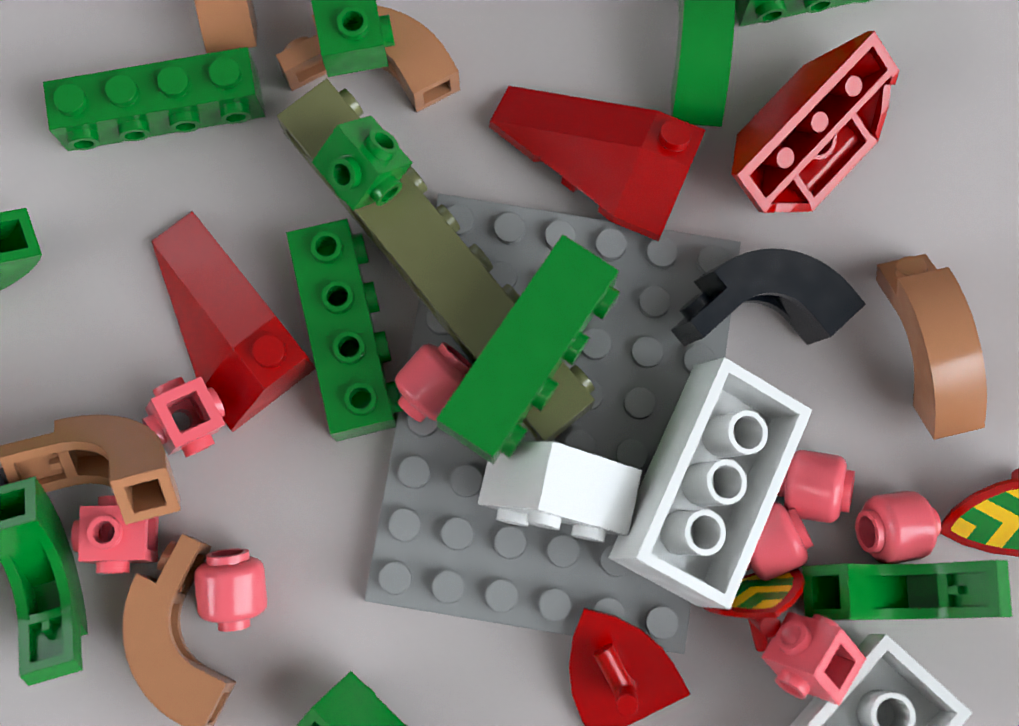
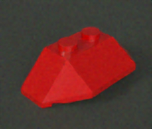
[731,31,900,213]

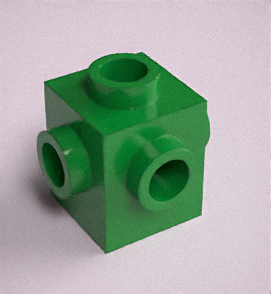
[311,115,413,210]

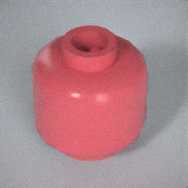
[395,342,472,423]
[777,450,855,523]
[855,491,941,564]
[746,502,814,581]
[194,548,267,632]

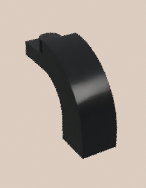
[671,248,866,346]

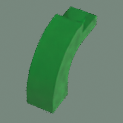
[0,476,88,686]
[802,560,1012,621]

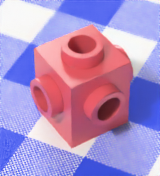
[142,376,225,458]
[71,495,159,574]
[761,611,866,705]

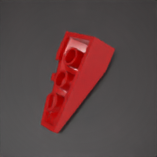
[489,86,706,242]
[151,211,316,432]

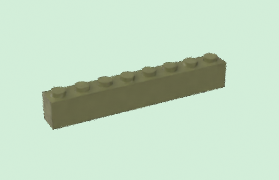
[277,78,595,441]

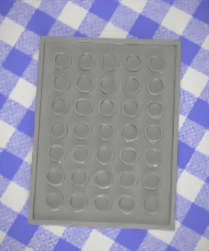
[364,193,741,654]

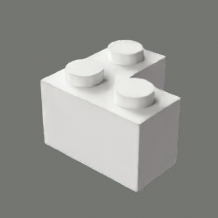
[478,441,642,543]

